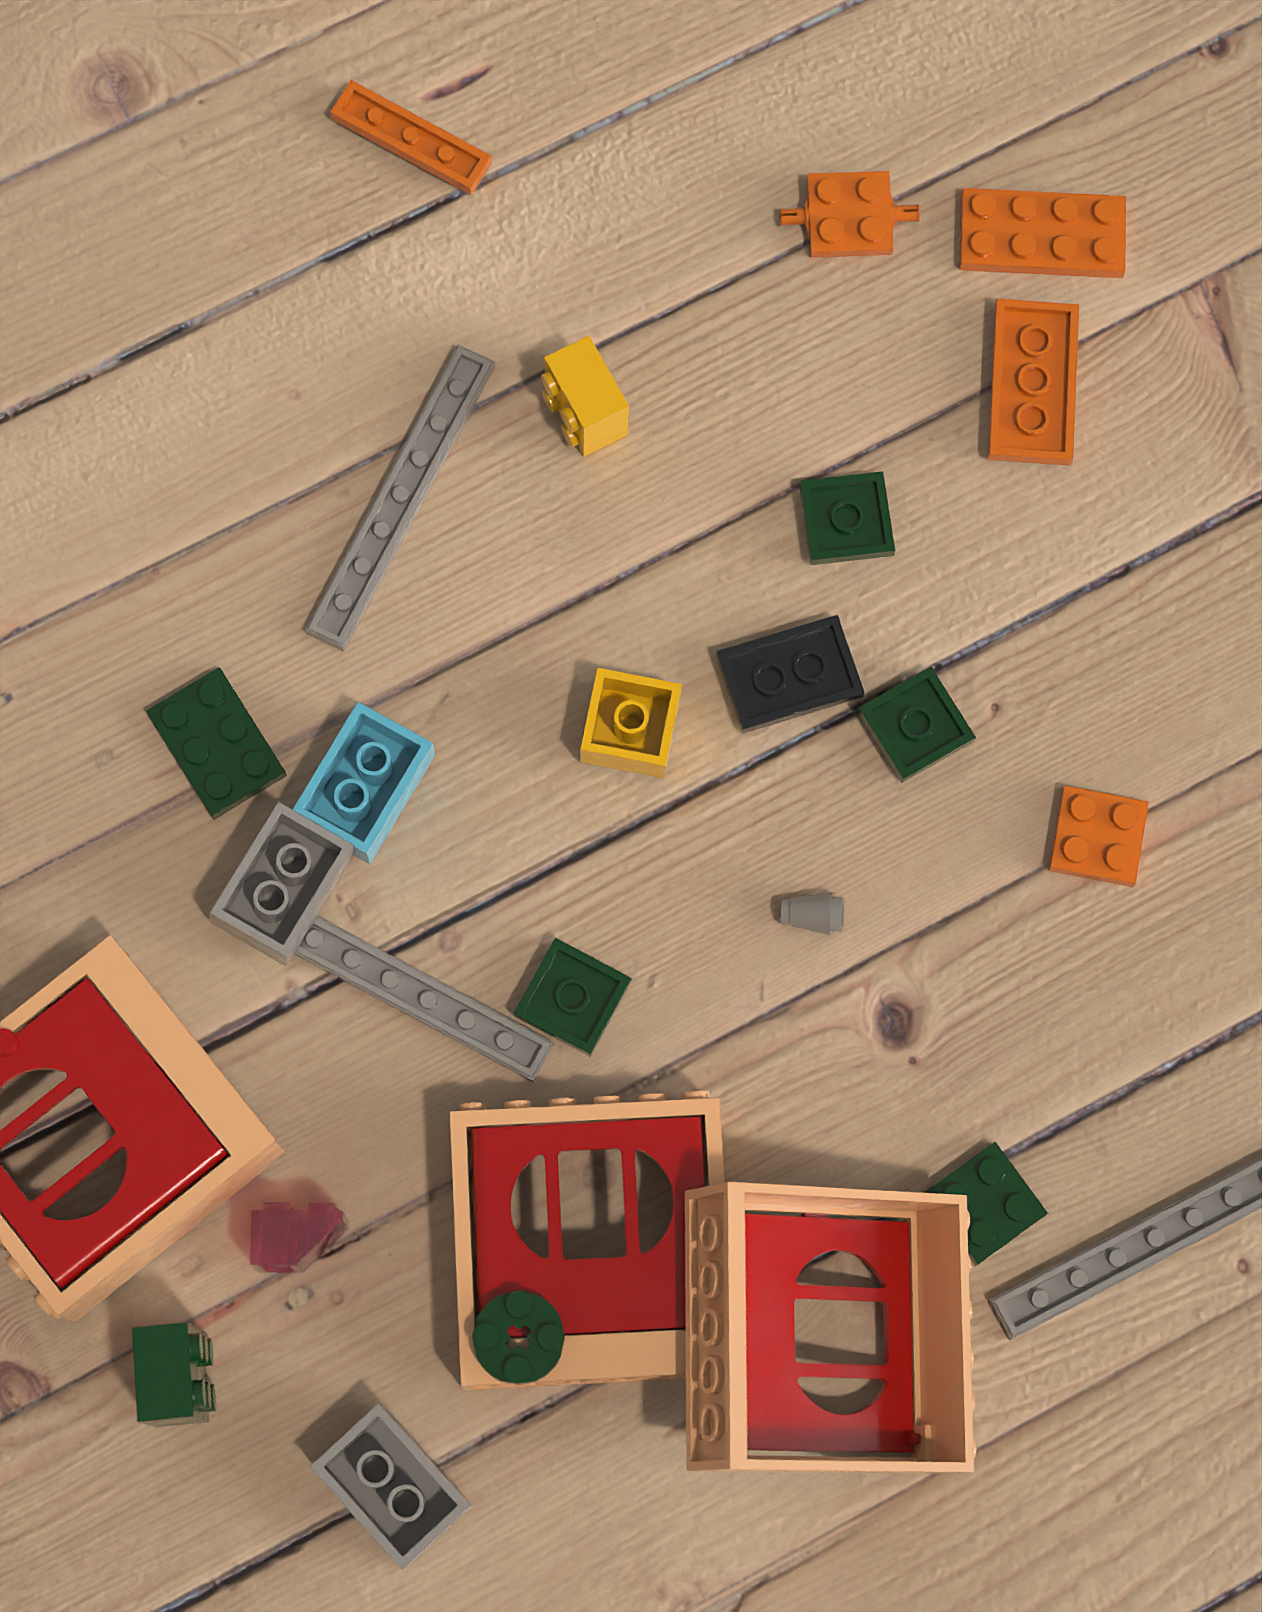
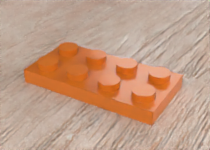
[959,188,1126,278]
[988,298,1079,466]

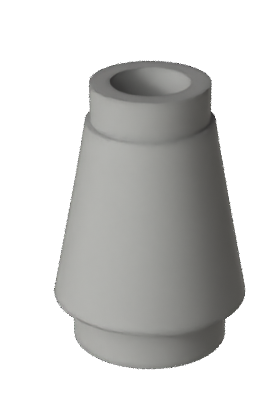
[781,892,844,935]

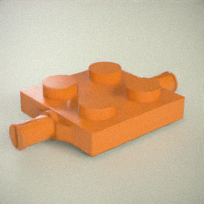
[779,171,920,258]

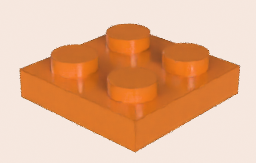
[1048,785,1149,887]

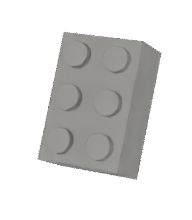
[210,802,354,966]
[310,1403,472,1570]

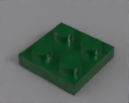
[799,471,895,565]
[857,667,976,783]
[513,938,632,1057]
[925,1141,1048,1266]

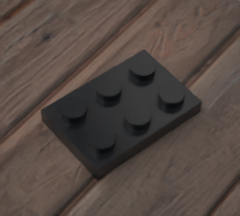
[716,615,865,734]

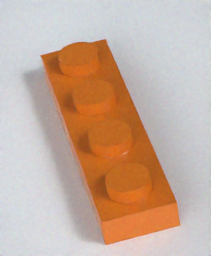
[330,80,492,195]

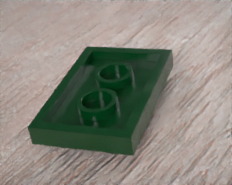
[146,667,287,820]

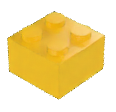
[541,335,629,457]
[580,668,682,779]

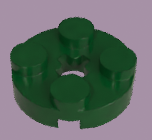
[472,1290,565,1385]

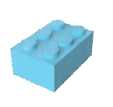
[293,702,435,864]

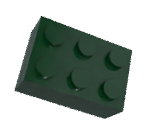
[132,1322,216,1427]

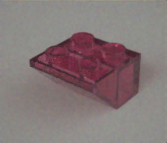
[250,1202,349,1273]

